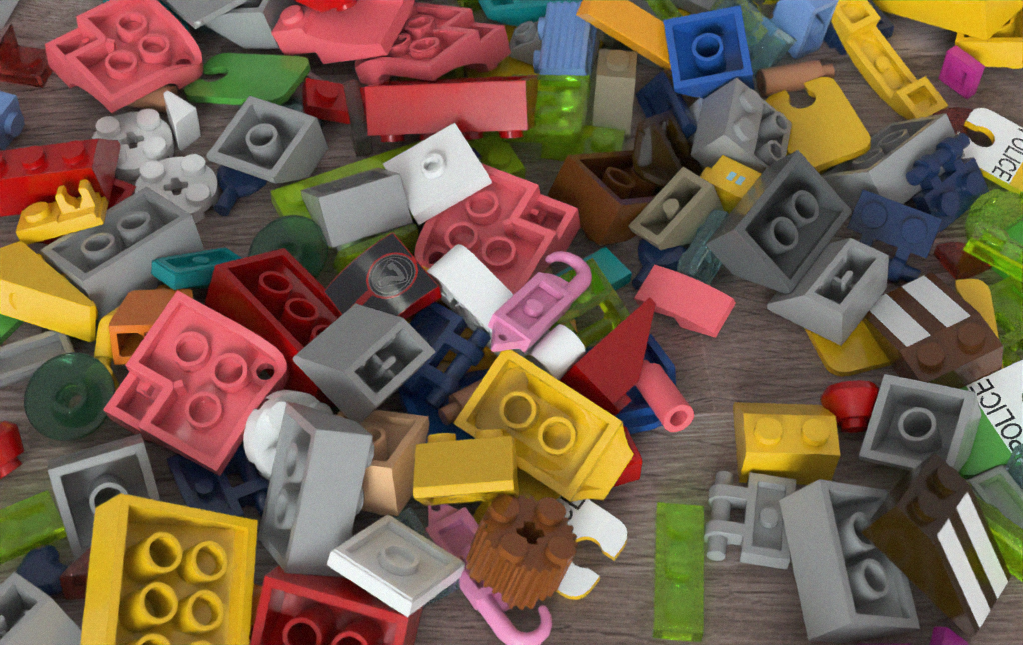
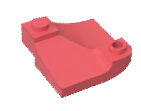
[45,0,203,113]
[271,0,415,64]
[355,2,511,85]
[414,163,581,294]
[103,290,290,476]

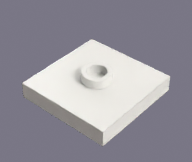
[383,123,492,225]
[327,515,466,617]

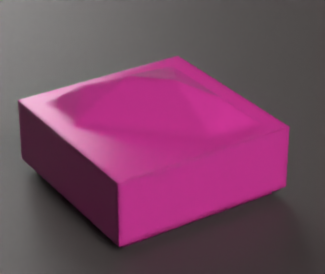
[938,45,985,99]

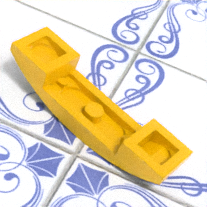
[831,0,949,120]

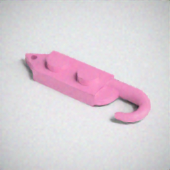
[488,251,592,353]
[424,504,552,645]

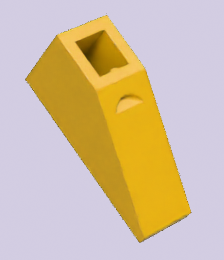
[0,241,98,342]

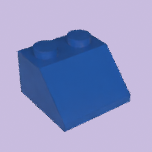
[663,5,755,99]

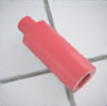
[635,360,694,432]

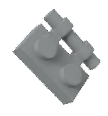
[704,471,796,570]

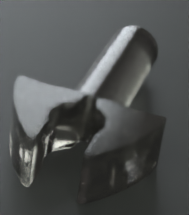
[343,80,373,157]

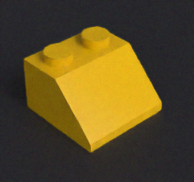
[733,402,840,485]
[413,429,519,506]

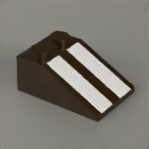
[861,452,1011,638]

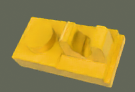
[16,179,108,245]

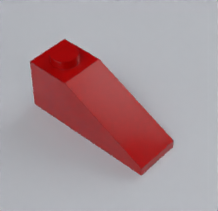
[560,297,656,416]

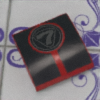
[323,232,442,319]

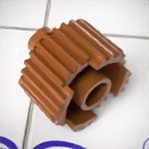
[466,494,578,610]

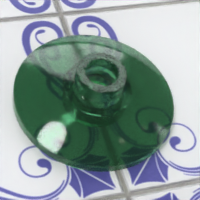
[248,215,328,279]
[24,352,115,441]

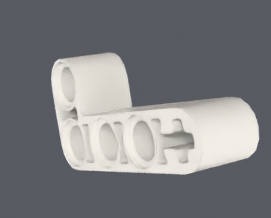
[427,244,586,381]

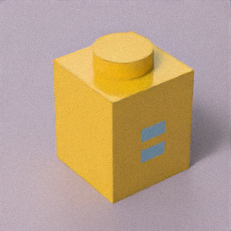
[700,155,761,220]

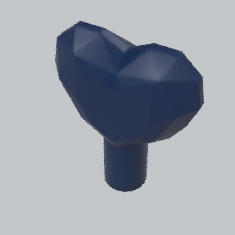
[214,165,267,216]
[632,238,691,291]
[16,544,73,596]

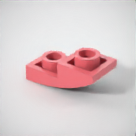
[634,265,736,338]

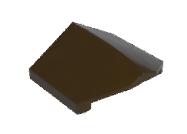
[632,110,703,189]

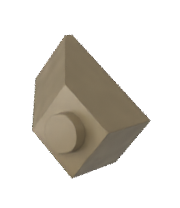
[591,49,637,140]
[629,167,724,250]

